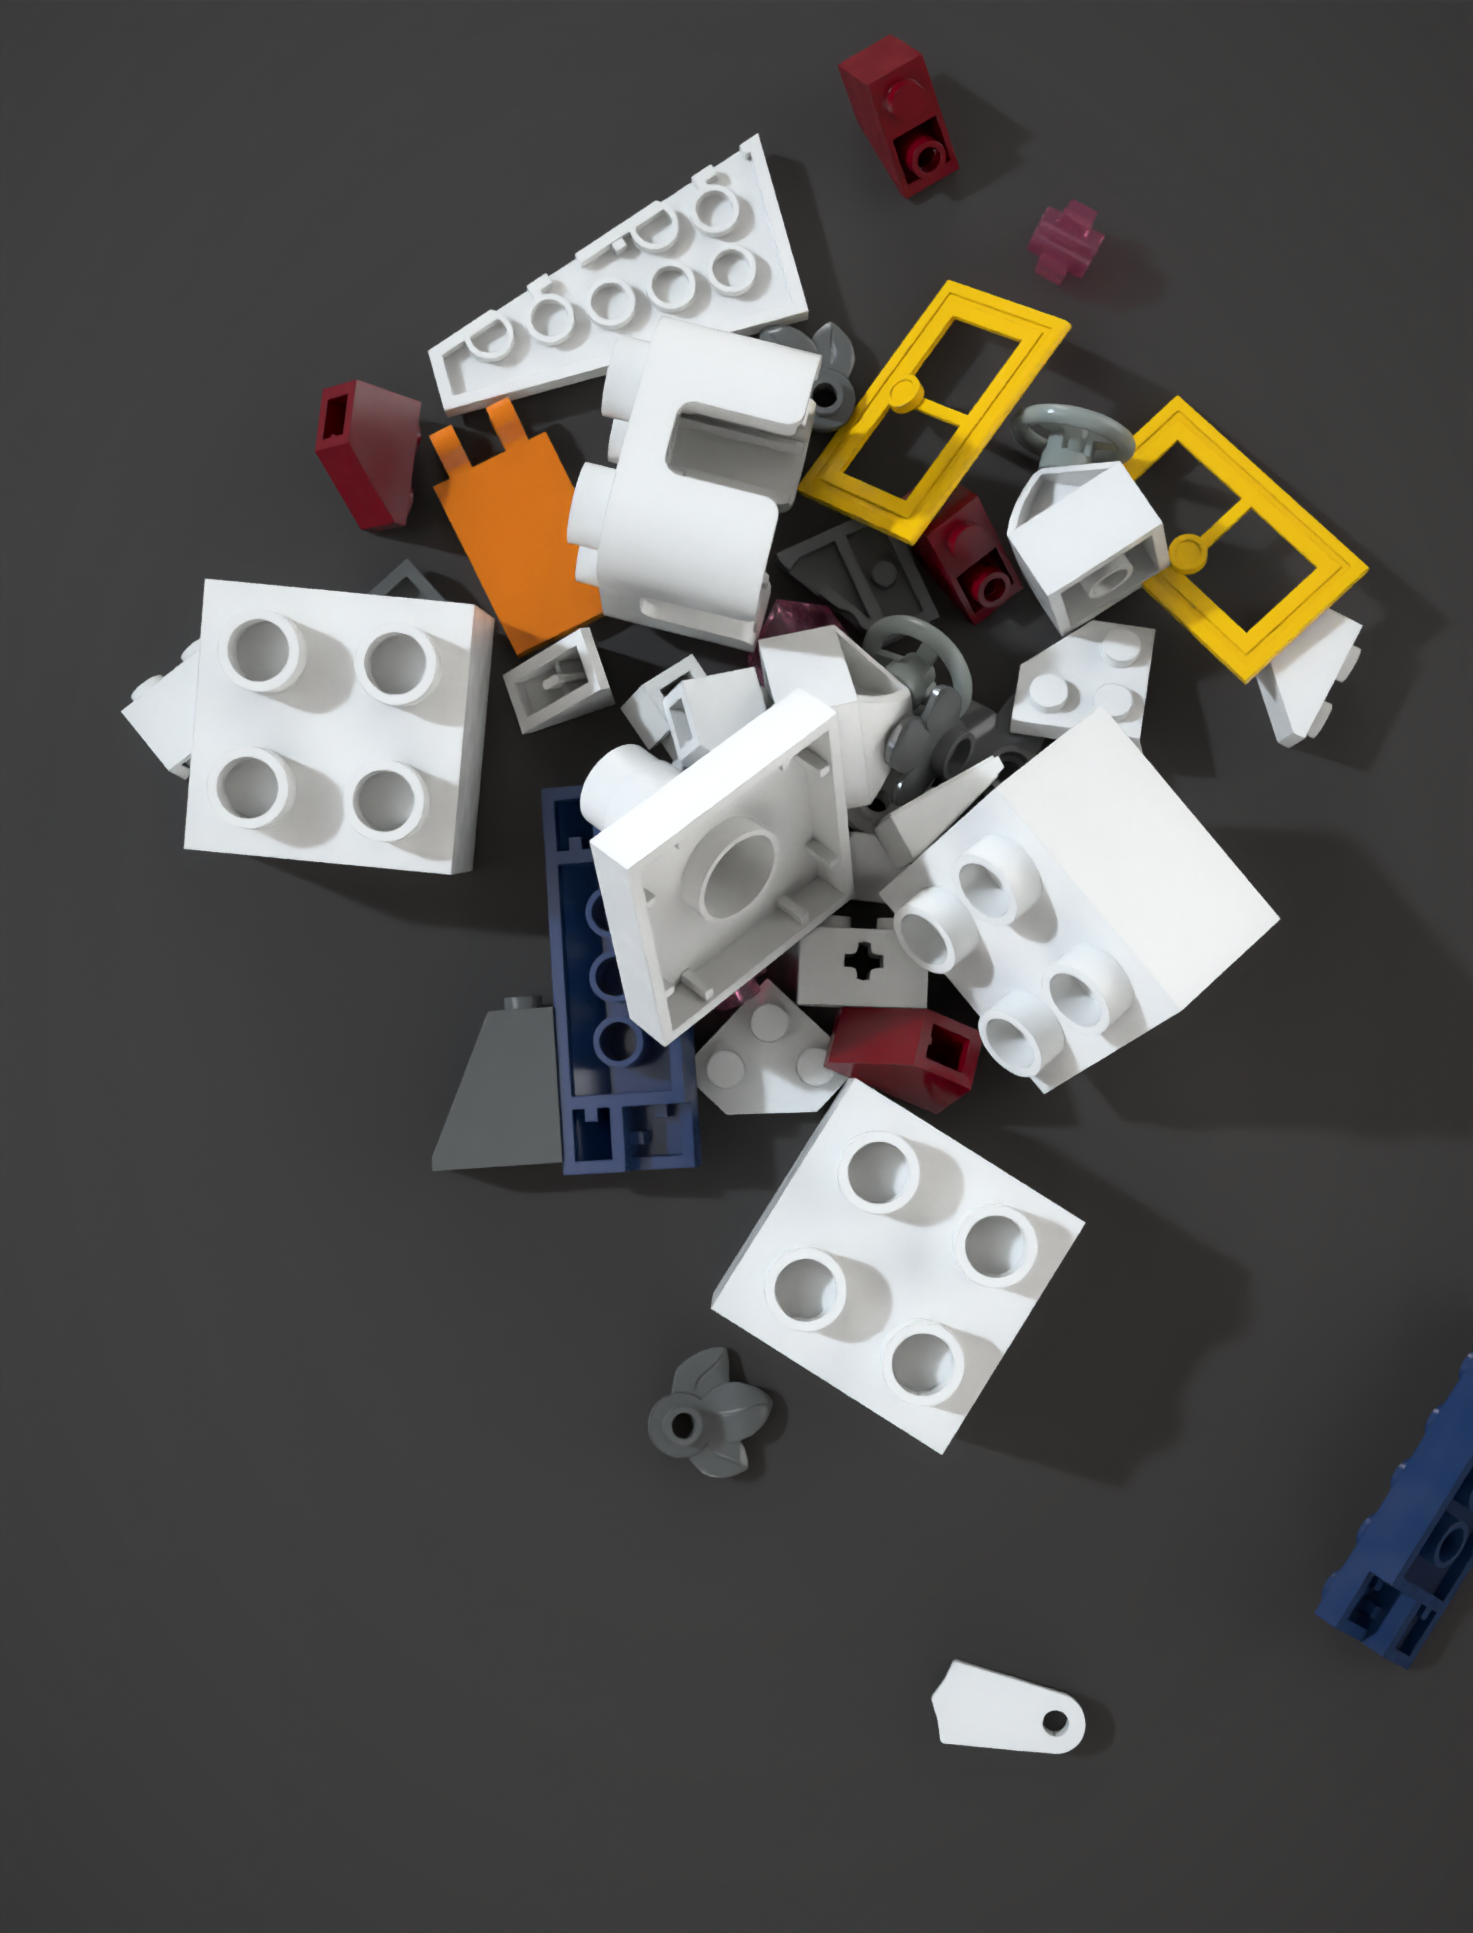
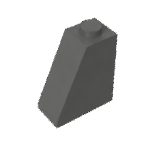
[432,996,563,1171]

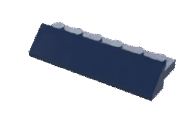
[541,785,702,1175]
[1314,1351,1473,1670]

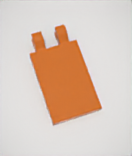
[429,397,604,659]

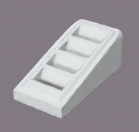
[873,755,1004,870]

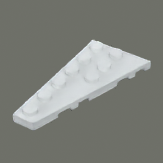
[428,133,809,418]

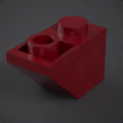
[837,34,960,199]
[315,379,421,533]
[901,483,1023,626]
[823,1007,982,1115]

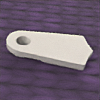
[931,1660,1086,1754]

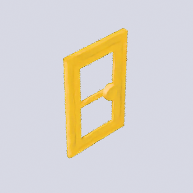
[797,280,1072,546]
[1123,395,1370,685]

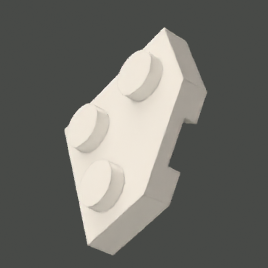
[1010,620,1156,748]
[695,978,849,1115]

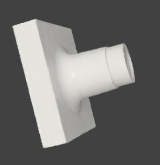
[580,687,855,1047]

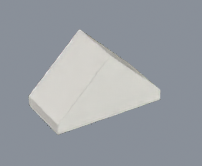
[503,627,615,734]

